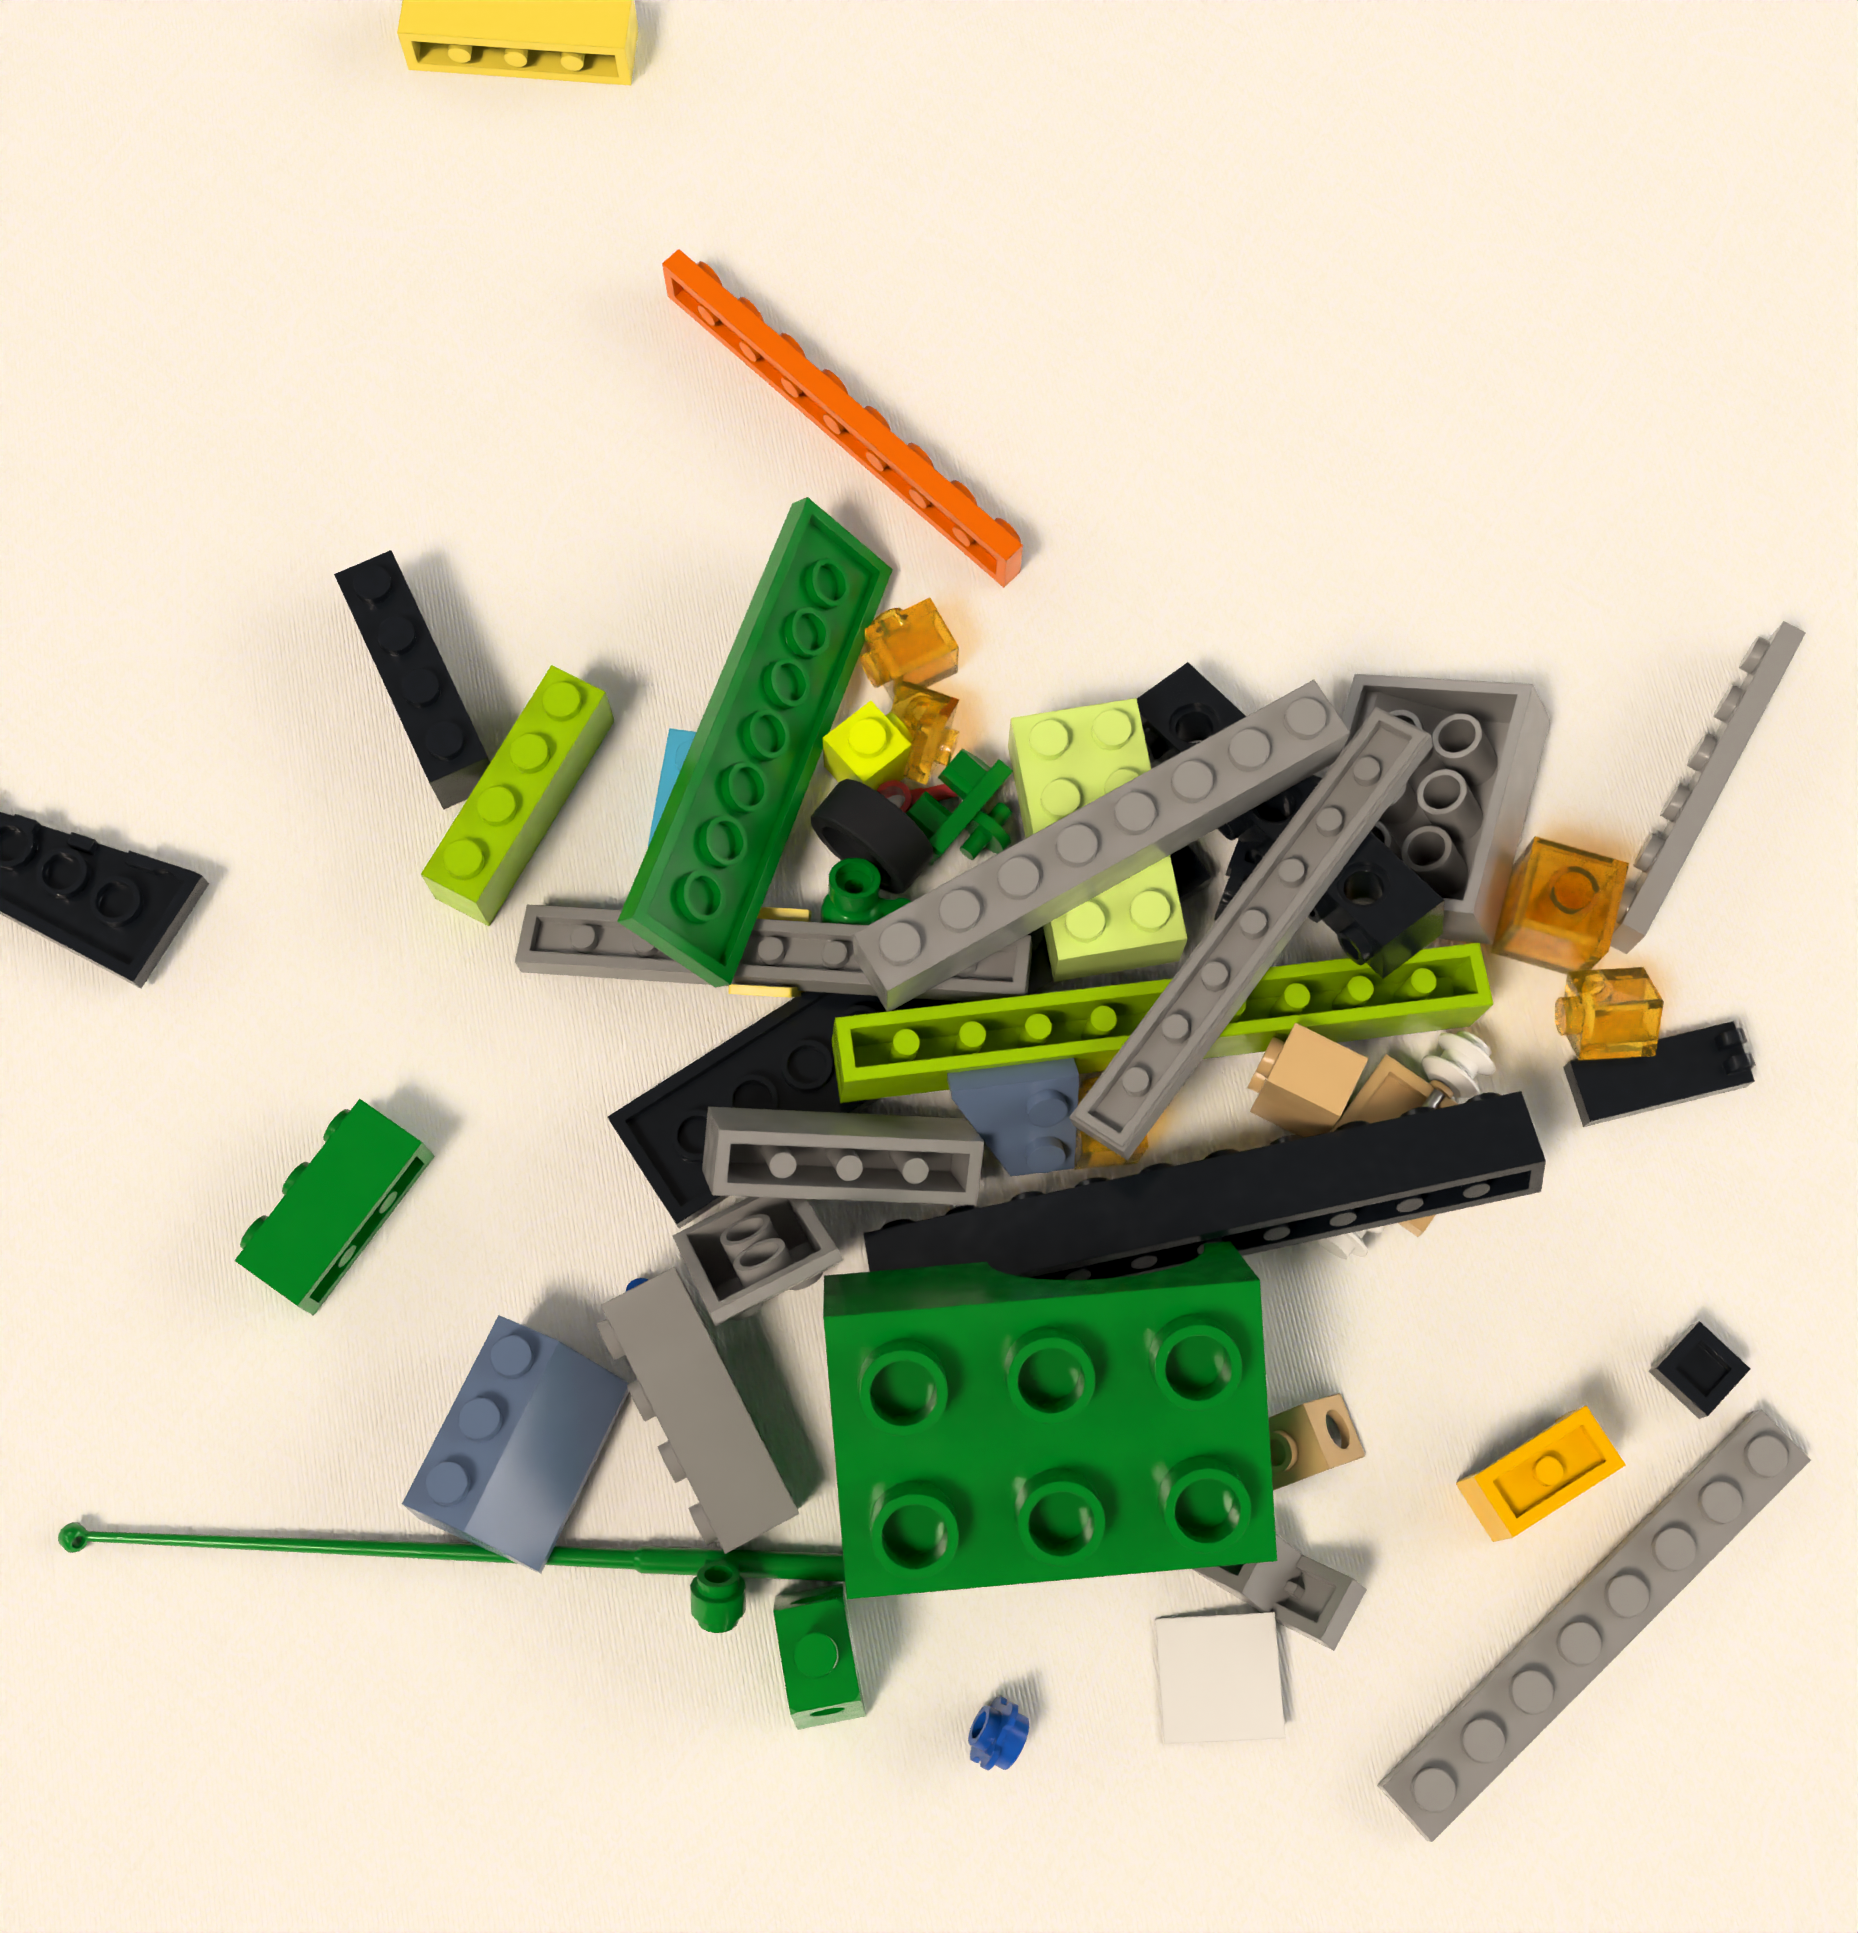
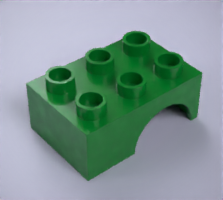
[823,1241,1277,1599]

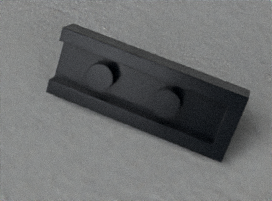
[1563,1021,1756,1127]

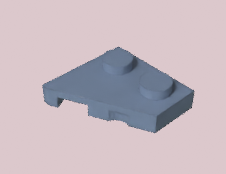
[947,1058,1079,1177]

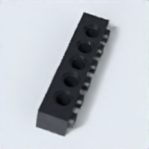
[1137,662,1445,979]

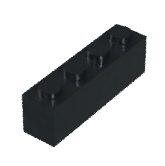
[334,550,490,809]

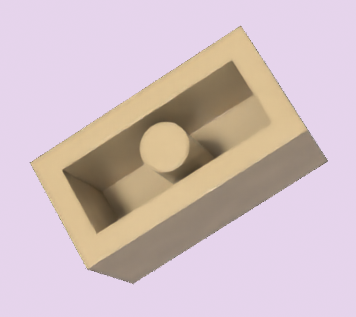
[1247,1023,1369,1137]

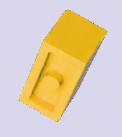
[1456,1406,1626,1542]

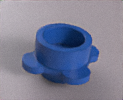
[968,1696,1029,1771]

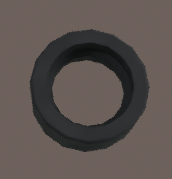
[811,779,933,894]

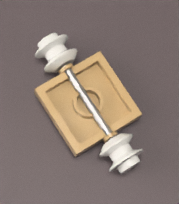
[1316,1031,1495,1259]

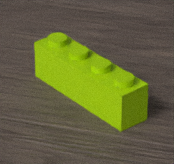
[421,665,614,926]

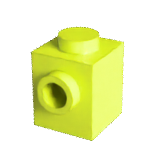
[823,700,913,791]

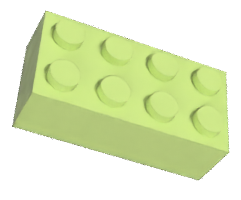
[1008,698,1188,982]

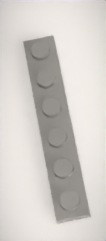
[1604,621,1806,954]

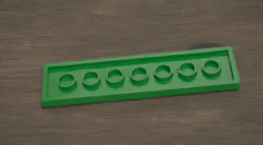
[617,497,893,988]

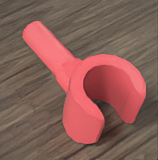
[877,780,958,813]

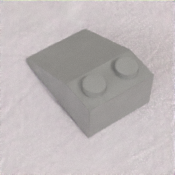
[673,1197,843,1326]

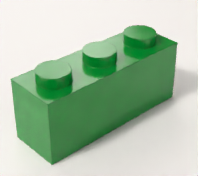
[234,1099,435,1316]

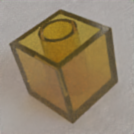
[1490,836,1629,979]

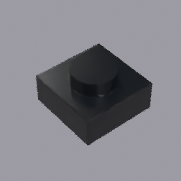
[1648,1321,1751,1419]

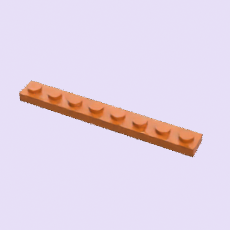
[662,249,1023,588]

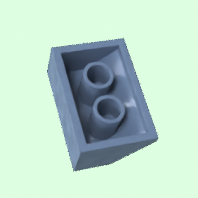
[402,1315,630,1574]

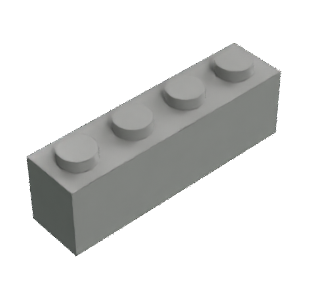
[702,1107,984,1206]
[596,1267,799,1554]

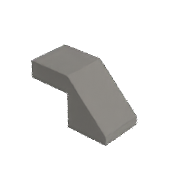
[1193,1534,1367,1651]

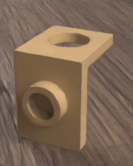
[1269,1393,1365,1491]

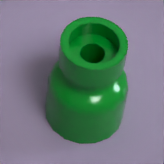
[820,858,911,925]

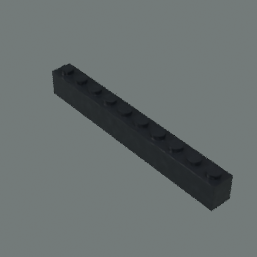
[863,1091,1546,1280]

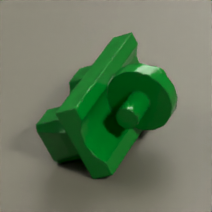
[906,748,1013,866]

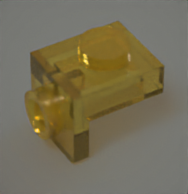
[891,681,960,785]

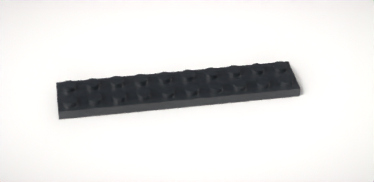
[607,845,1212,1229]

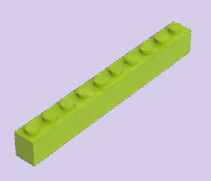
[832,943,1493,1103]

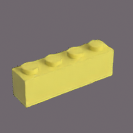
[397,0,639,85]

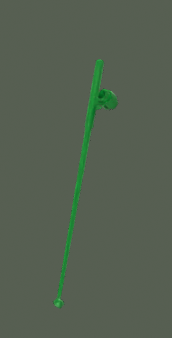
[58,1522,845,1633]

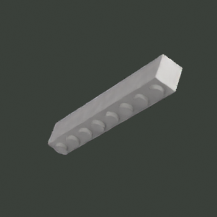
[853,679,1350,1012]

